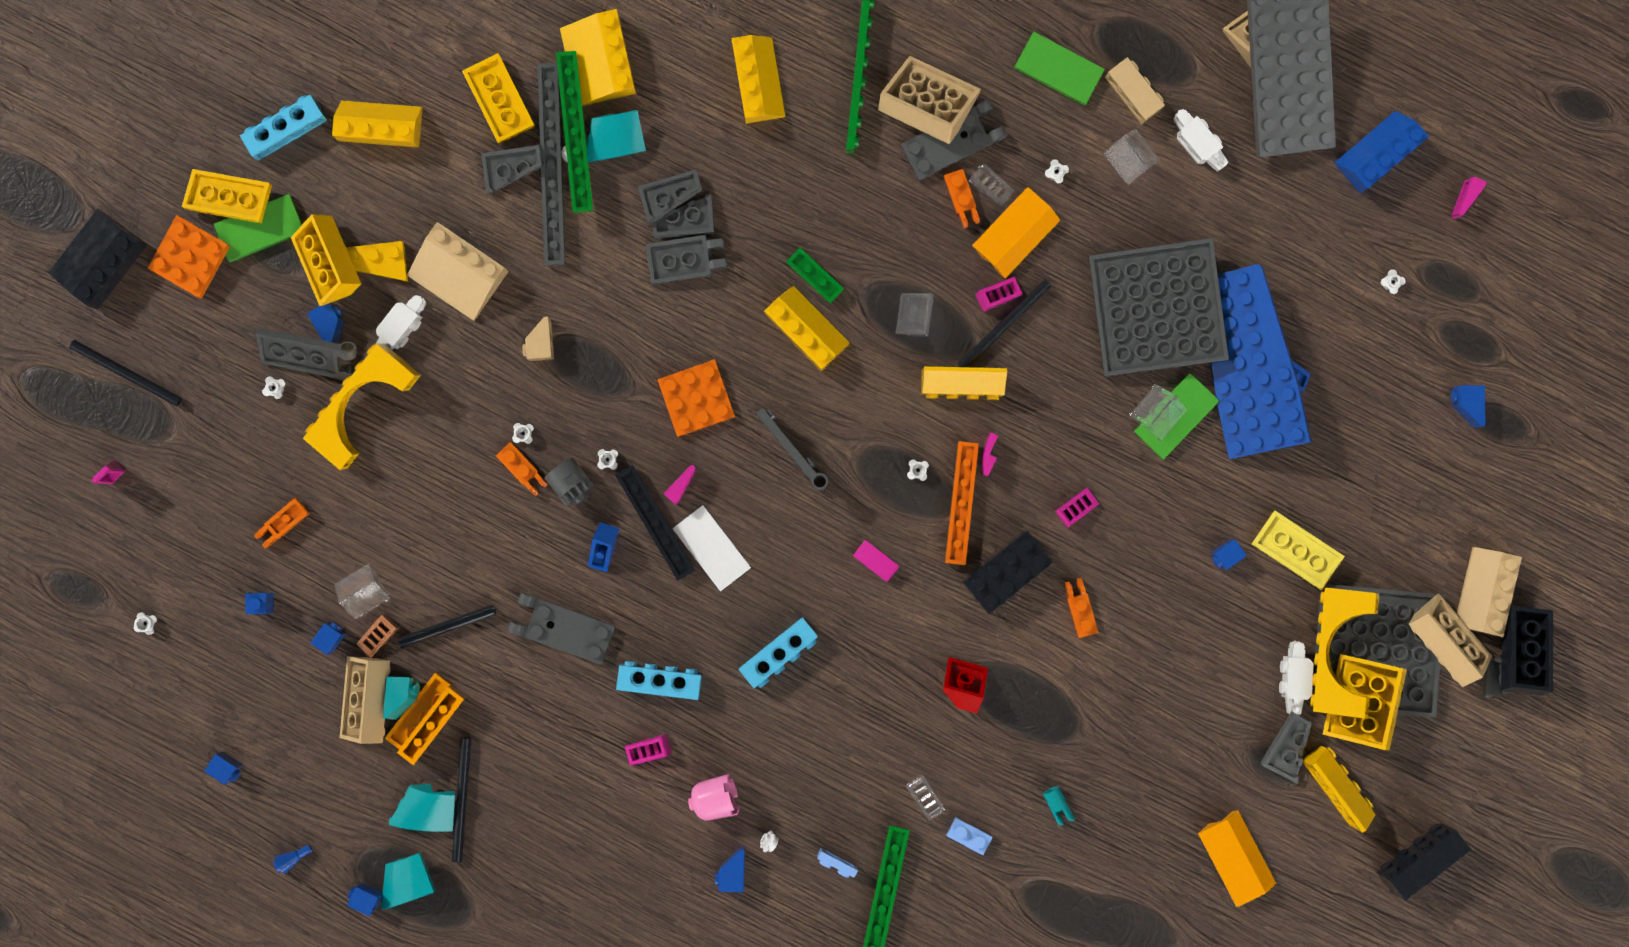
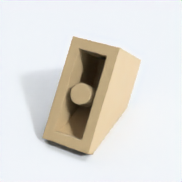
[522,317,554,361]

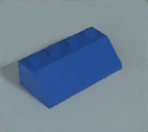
[1334,111,1429,193]

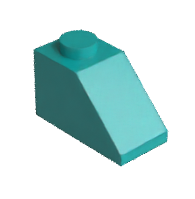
[383,677,420,720]

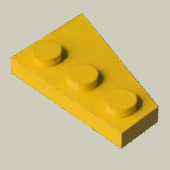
[346,241,408,282]

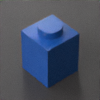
[1211,539,1247,570]
[245,592,274,614]
[310,621,347,655]
[204,751,242,785]
[347,883,383,916]

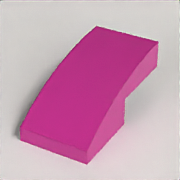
[981,433,998,477]
[853,540,900,583]

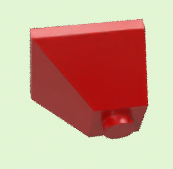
[943,657,988,713]

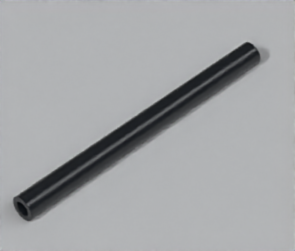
[958,279,1051,367]
[69,340,182,406]
[452,737,471,863]

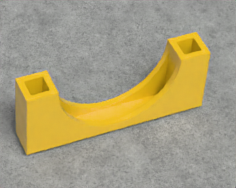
[303,343,421,470]
[1310,588,1380,719]

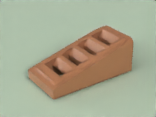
[357,614,400,658]

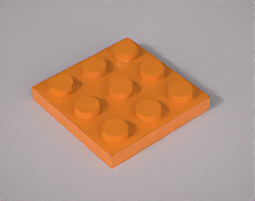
[148,215,231,298]
[657,359,735,437]

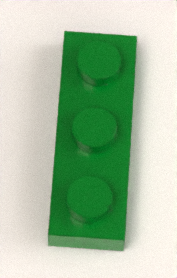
[786,247,844,304]

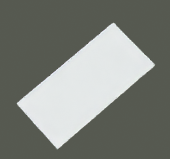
[672,505,751,591]

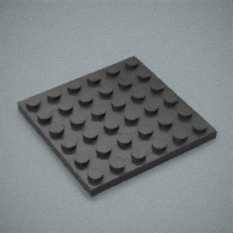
[1089,238,1229,377]
[1312,584,1445,717]

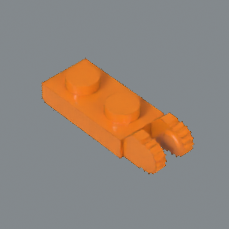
[943,169,980,228]
[496,442,548,496]
[254,497,310,549]
[1065,578,1099,638]

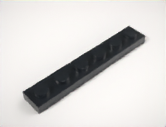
[615,465,695,581]

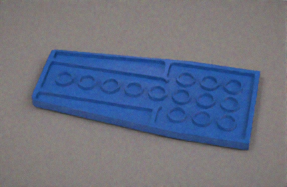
[1212,264,1312,459]

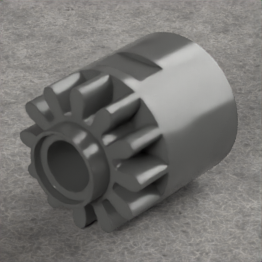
[545,457,594,506]

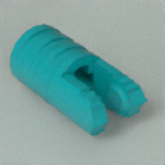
[1043,786,1075,826]

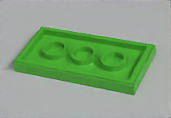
[1014,31,1105,106]
[214,194,302,262]
[1133,373,1219,460]

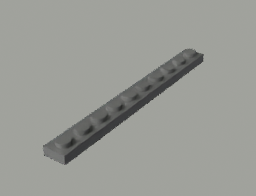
[537,63,566,266]

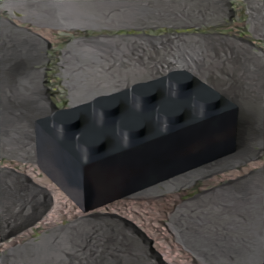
[961,531,1053,614]
[1501,605,1553,696]
[1377,823,1471,901]

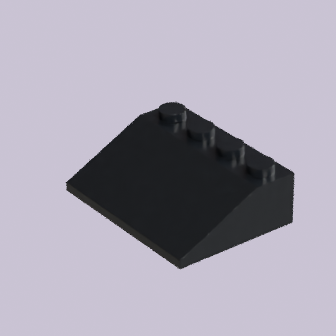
[48,208,147,310]

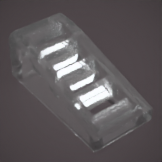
[969,164,1014,206]
[906,775,947,821]

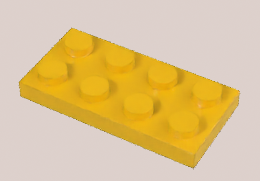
[462,53,535,144]
[182,169,272,224]

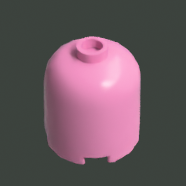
[688,774,740,821]

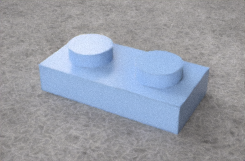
[946,817,993,855]
[817,848,858,878]

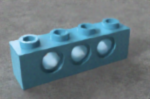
[239,95,328,161]
[739,617,818,688]
[616,661,702,700]

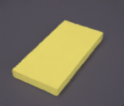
[1251,510,1345,590]

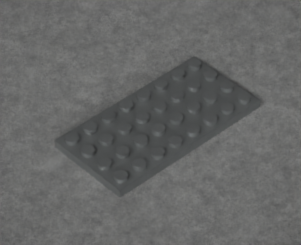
[1247,0,1336,157]

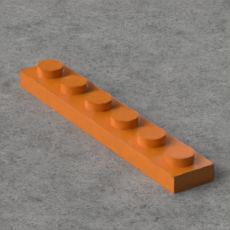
[945,441,979,565]

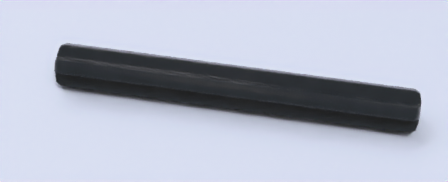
[398,605,496,648]

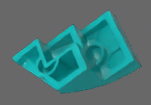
[586,110,646,162]
[389,784,455,832]
[381,852,436,910]

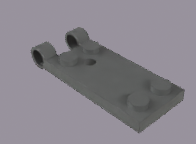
[901,99,1007,181]
[256,328,357,380]
[756,408,828,491]
[507,592,616,665]

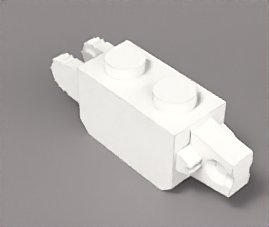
[1173,109,1228,172]
[375,295,427,350]
[1279,640,1313,714]

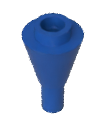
[273,844,313,874]

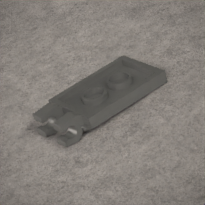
[646,235,728,285]

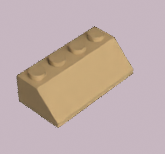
[1457,547,1522,637]
[1409,594,1492,687]
[339,656,391,744]

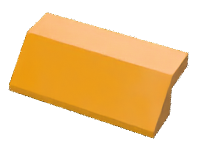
[972,187,1060,278]
[385,672,465,765]
[1198,810,1276,907]

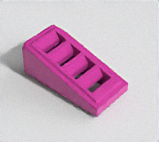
[1451,177,1487,219]
[976,277,1023,312]
[91,460,126,484]
[664,465,696,505]
[1054,488,1099,528]
[624,734,672,766]

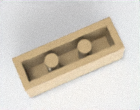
[1105,57,1165,125]

